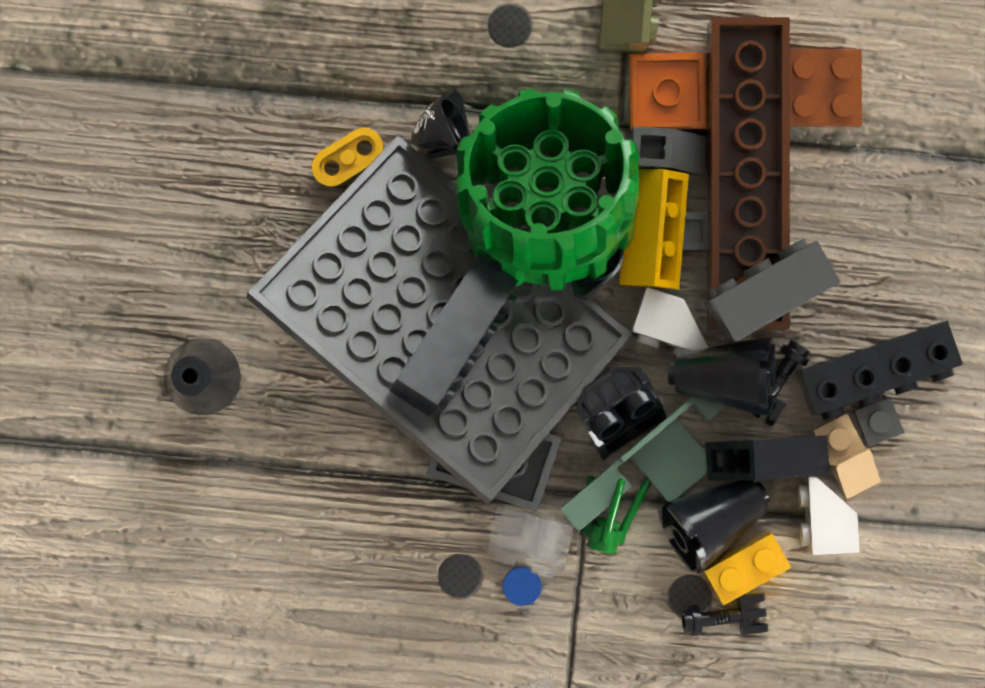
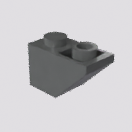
[630,126,708,176]

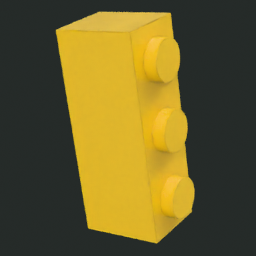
[619,169,689,290]

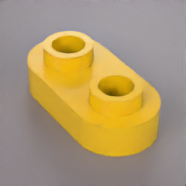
[312,128,384,188]

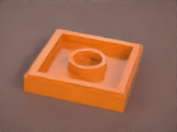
[628,52,707,132]

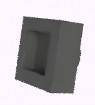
[683,212,709,252]
[853,397,904,447]

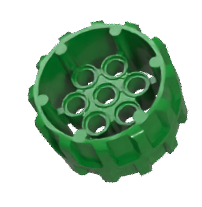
[454,88,640,291]

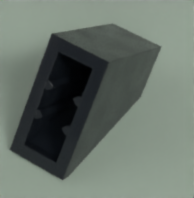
[705,435,829,481]

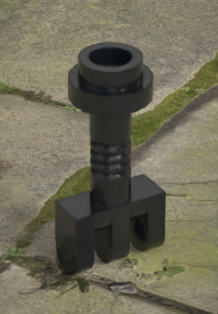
[752,339,811,427]
[681,593,768,636]

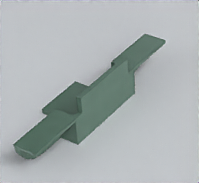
[560,397,726,531]

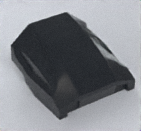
[575,366,667,460]

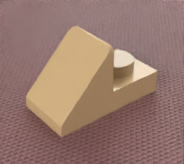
[811,413,881,499]

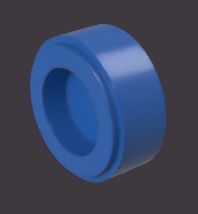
[503,566,542,606]

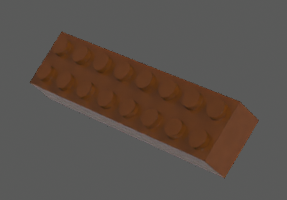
[707,17,790,330]

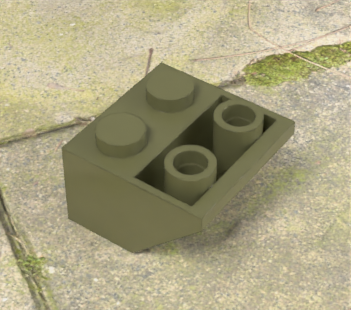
[598,0,658,54]

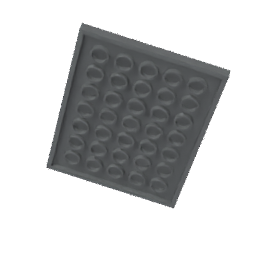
[246,135,633,505]

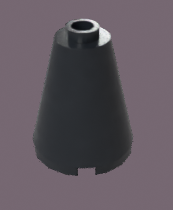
[668,337,776,416]
[164,338,241,415]
[658,481,770,573]

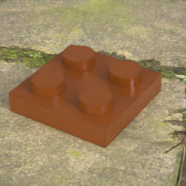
[790,49,862,127]

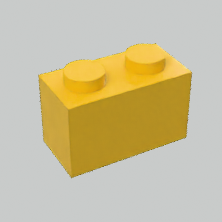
[702,531,792,606]

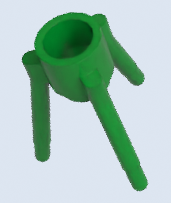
[583,475,651,554]

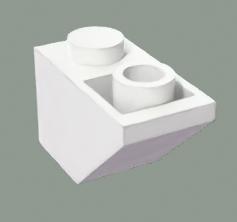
[630,287,708,355]
[797,476,859,555]

